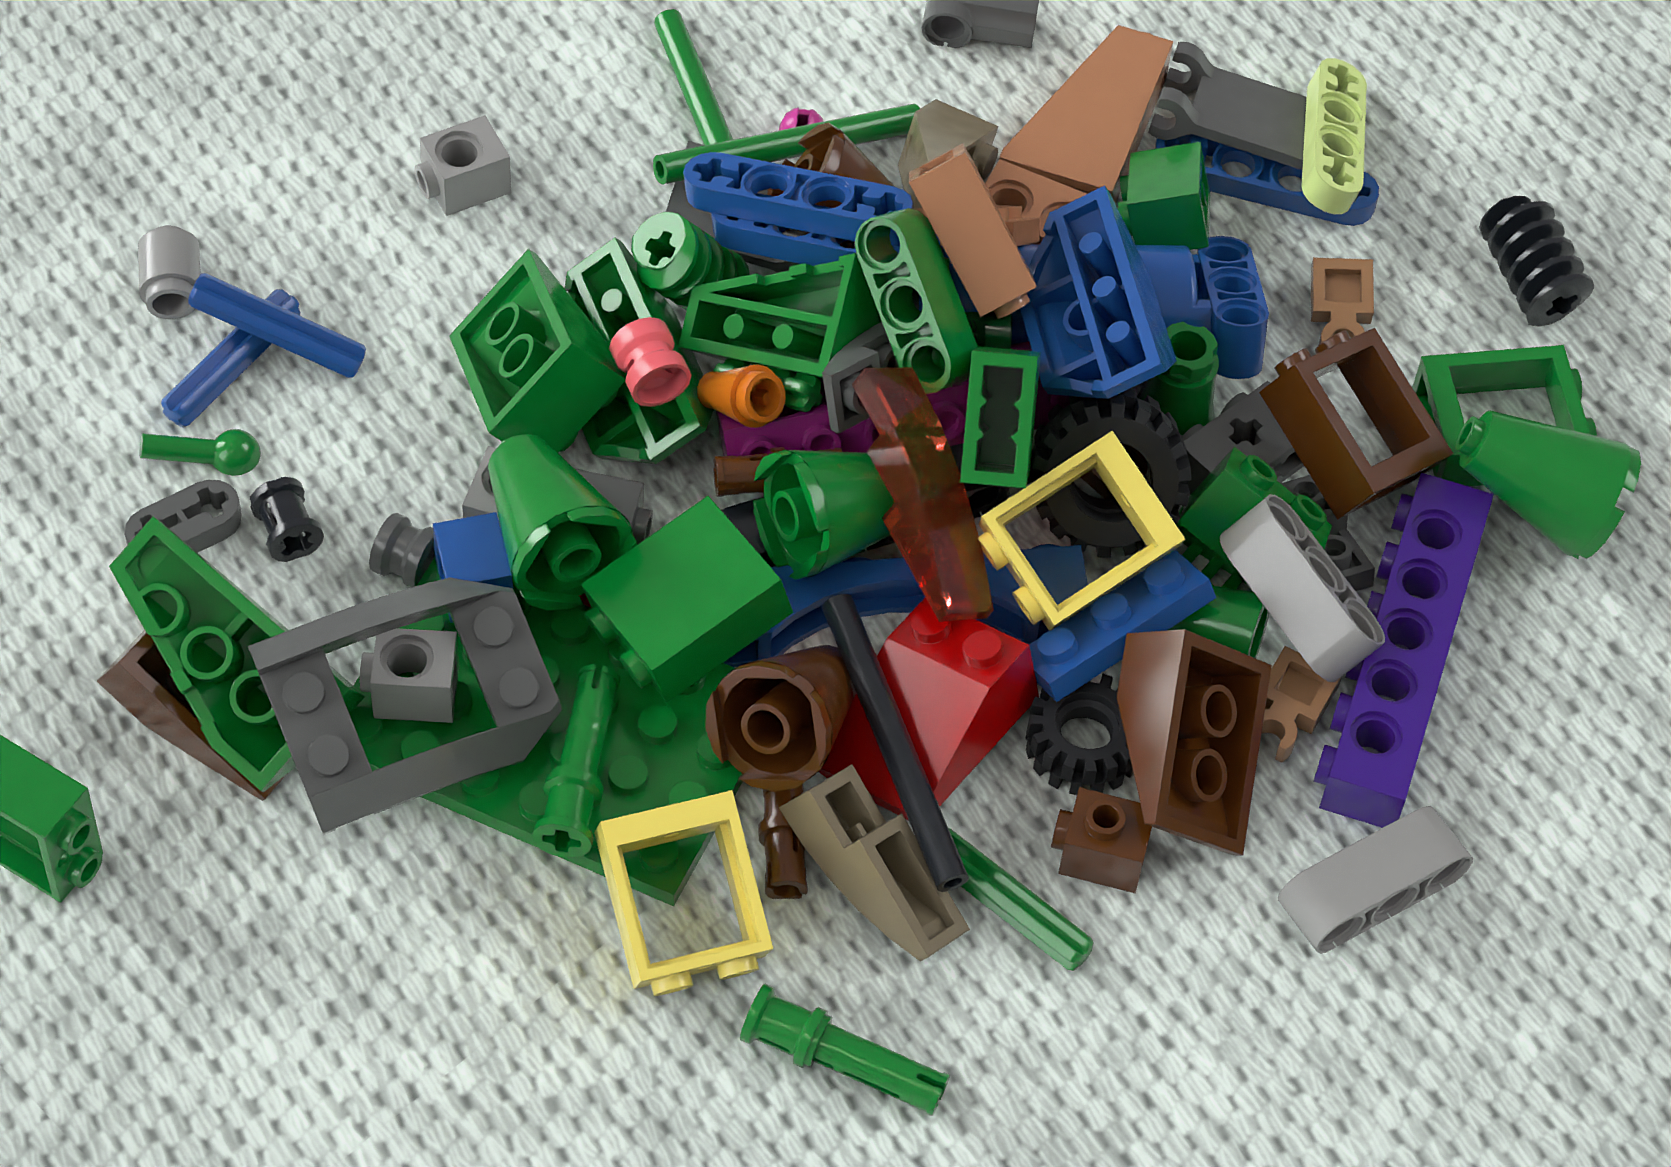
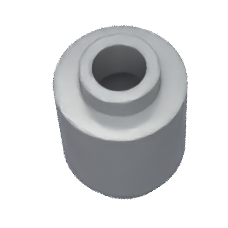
[138,225,201,319]

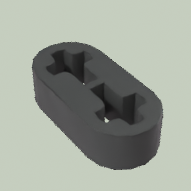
[124,480,242,553]

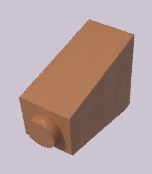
[909,143,1037,319]

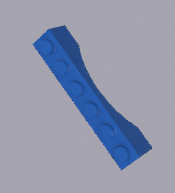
[723,544,1088,667]

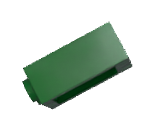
[1412,345,1597,487]
[0,735,103,903]

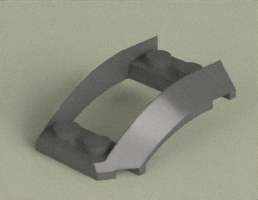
[248,577,562,835]

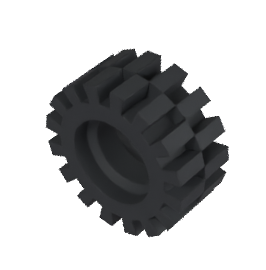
[1025,673,1134,795]

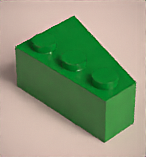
[678,253,882,381]

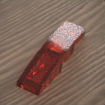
[852,367,994,622]

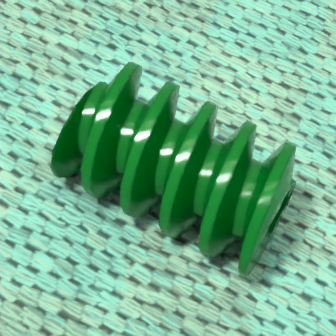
[631,212,750,311]

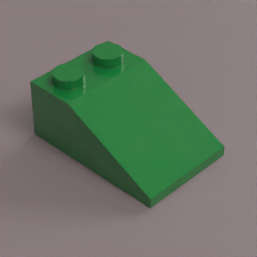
[449,248,626,453]

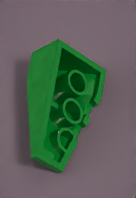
[109,516,365,792]

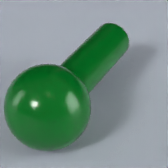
[139,429,261,476]

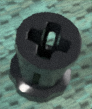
[250,477,324,562]

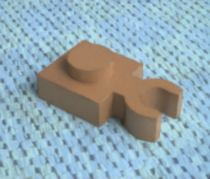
[1311,257,1374,346]
[1261,646,1342,763]

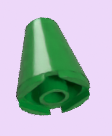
[1455,410,1641,559]
[488,434,637,610]
[753,450,938,580]

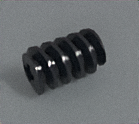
[1479,196,1594,327]

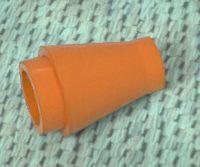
[697,364,786,428]

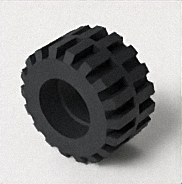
[1030,388,1191,558]

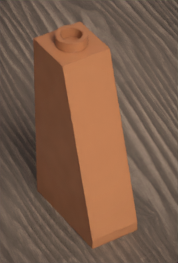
[999,25,1173,204]

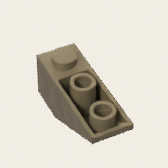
[898,99,999,210]

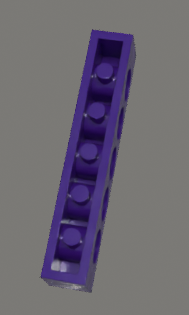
[1313,473,1494,828]

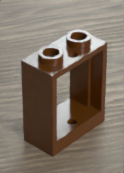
[1259,328,1453,520]

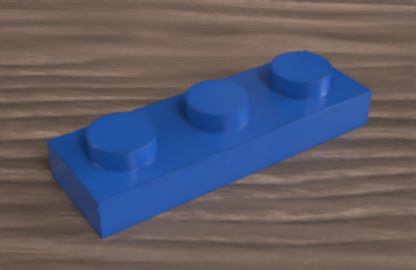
[1029,550,1216,702]

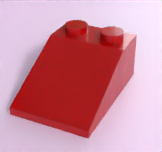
[819,596,1039,821]

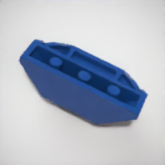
[1020,185,1177,399]

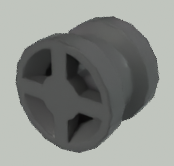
[369,513,435,588]

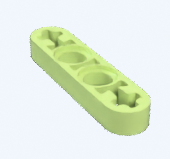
[1301,58,1367,214]

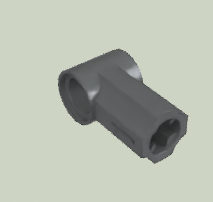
[921,0,1039,48]

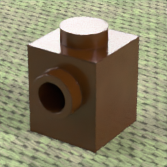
[1051,787,1152,894]

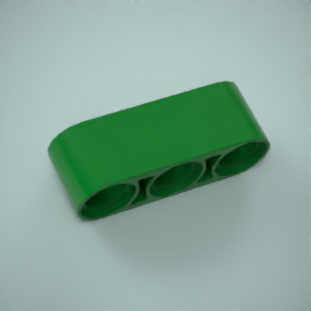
[855,208,977,394]

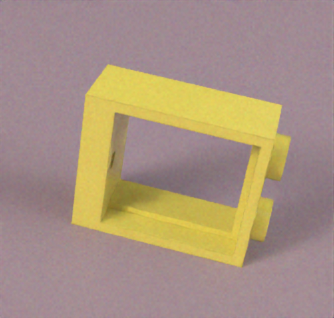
[976,431,1185,631]
[594,790,773,996]

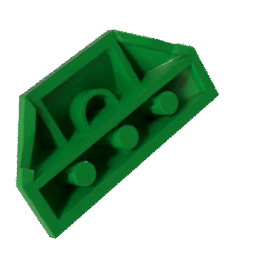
[564,237,714,464]

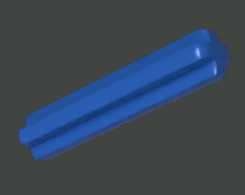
[188,273,366,378]
[161,289,301,427]

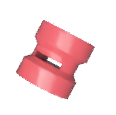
[609,317,691,407]

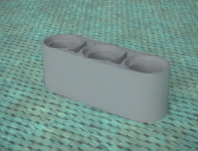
[1220,494,1385,682]
[1278,806,1473,954]

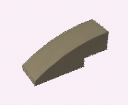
[779,765,970,961]

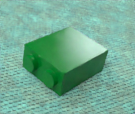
[960,346,1041,488]
[581,496,794,703]

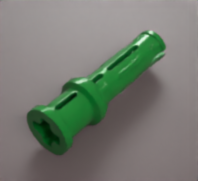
[532,664,620,858]
[740,983,950,1116]

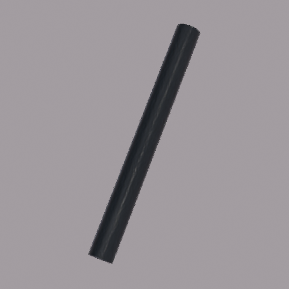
[822,594,969,892]

